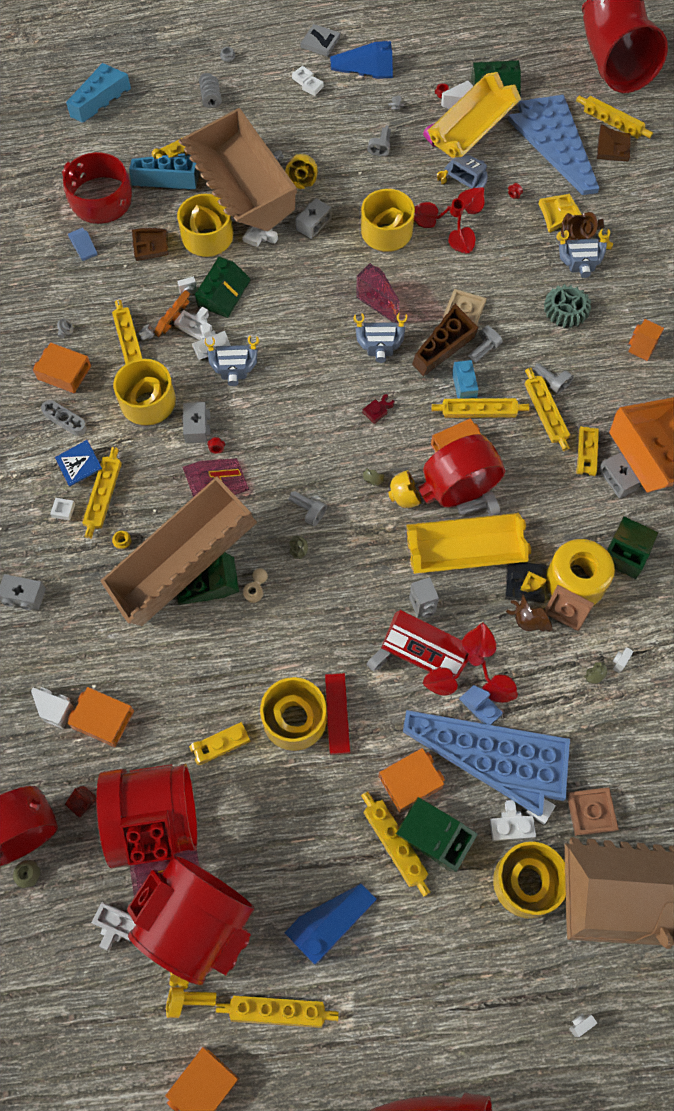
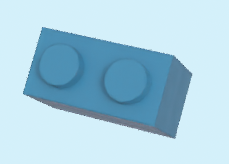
[452,360,479,399]

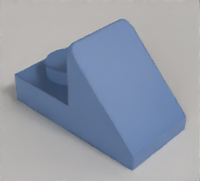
[68,228,98,261]
[459,685,503,725]

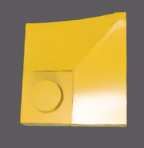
[538,194,582,233]

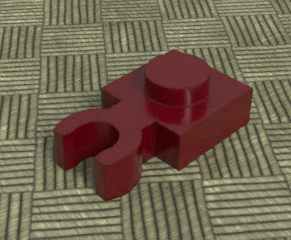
[362,394,395,424]

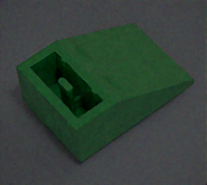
[607,516,659,579]
[177,552,239,605]
[396,797,478,872]

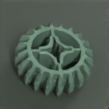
[544,284,591,328]

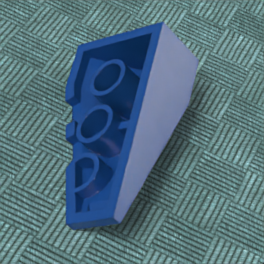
[330,41,393,79]
[284,884,377,966]

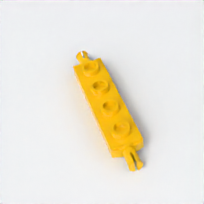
[576,95,653,139]
[112,299,143,364]
[524,368,570,451]
[431,398,529,418]
[82,447,122,539]
[361,791,431,897]
[216,996,339,1028]

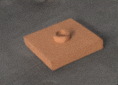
[544,585,594,631]
[567,787,619,836]

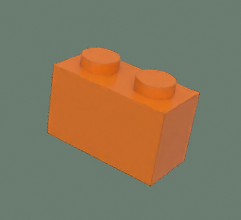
[628,319,664,361]

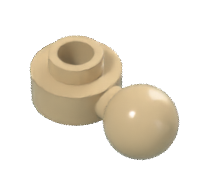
[243,568,268,603]

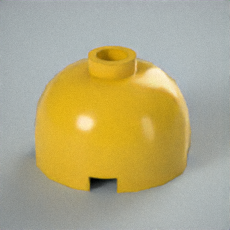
[285,154,318,189]
[388,470,422,509]

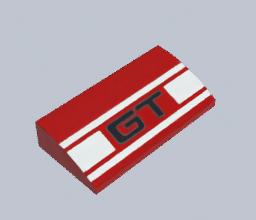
[381,610,467,676]

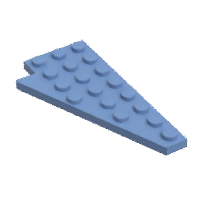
[508,94,599,195]
[403,710,570,816]

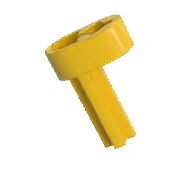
[166,987,217,1018]

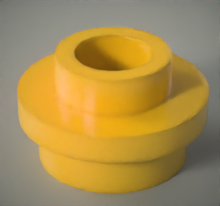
[112,531,132,549]

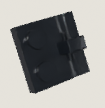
[505,562,546,603]

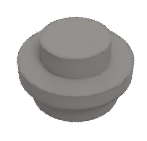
[220,47,235,62]
[139,324,155,340]

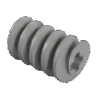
[199,73,222,108]

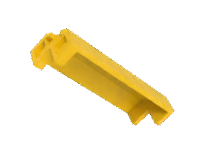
[427,72,521,158]
[406,513,531,574]

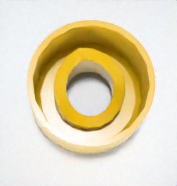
[361,189,415,252]
[177,194,233,257]
[113,359,176,425]
[546,539,615,606]
[260,677,327,751]
[493,842,566,919]

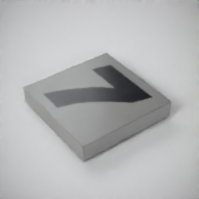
[300,24,340,57]

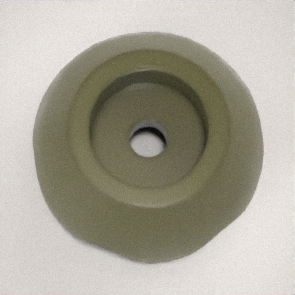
[363,468,385,486]
[289,536,308,559]
[584,662,607,684]
[13,860,41,888]

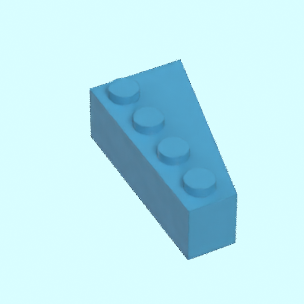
[66,63,131,123]
[129,153,200,189]

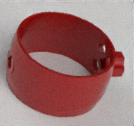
[62,152,132,224]
[418,434,505,508]
[0,786,58,867]

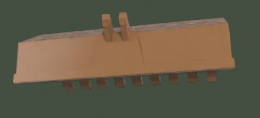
[178,108,297,231]
[100,477,257,626]
[565,837,674,949]

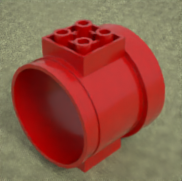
[97,763,198,869]
[127,855,255,985]

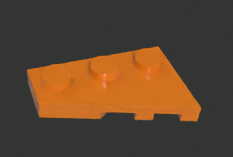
[154,290,191,337]

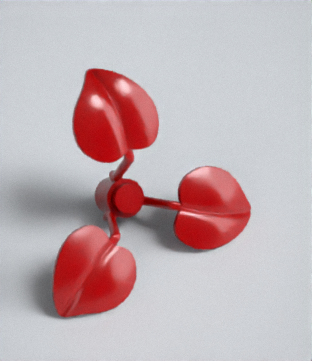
[414,187,485,254]
[422,622,518,703]

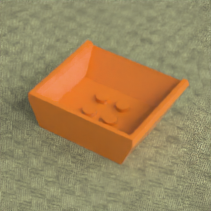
[609,397,674,492]

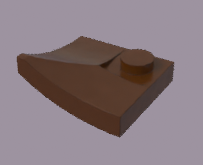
[596,124,631,162]
[132,228,169,261]

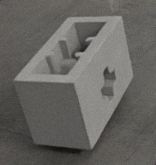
[295,198,332,239]
[183,402,210,444]
[599,452,641,499]
[0,574,46,611]
[409,577,439,618]

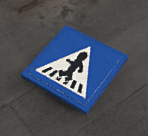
[55,440,102,487]

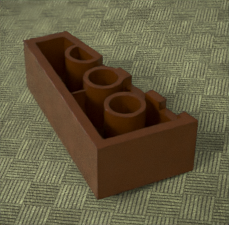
[412,303,479,377]

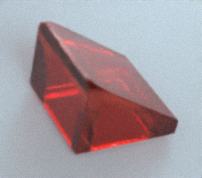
[65,785,97,818]

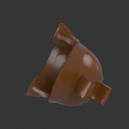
[561,212,605,242]
[506,594,554,632]

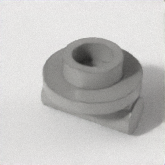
[388,95,404,110]
[57,318,74,338]

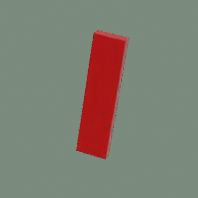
[325,673,350,755]

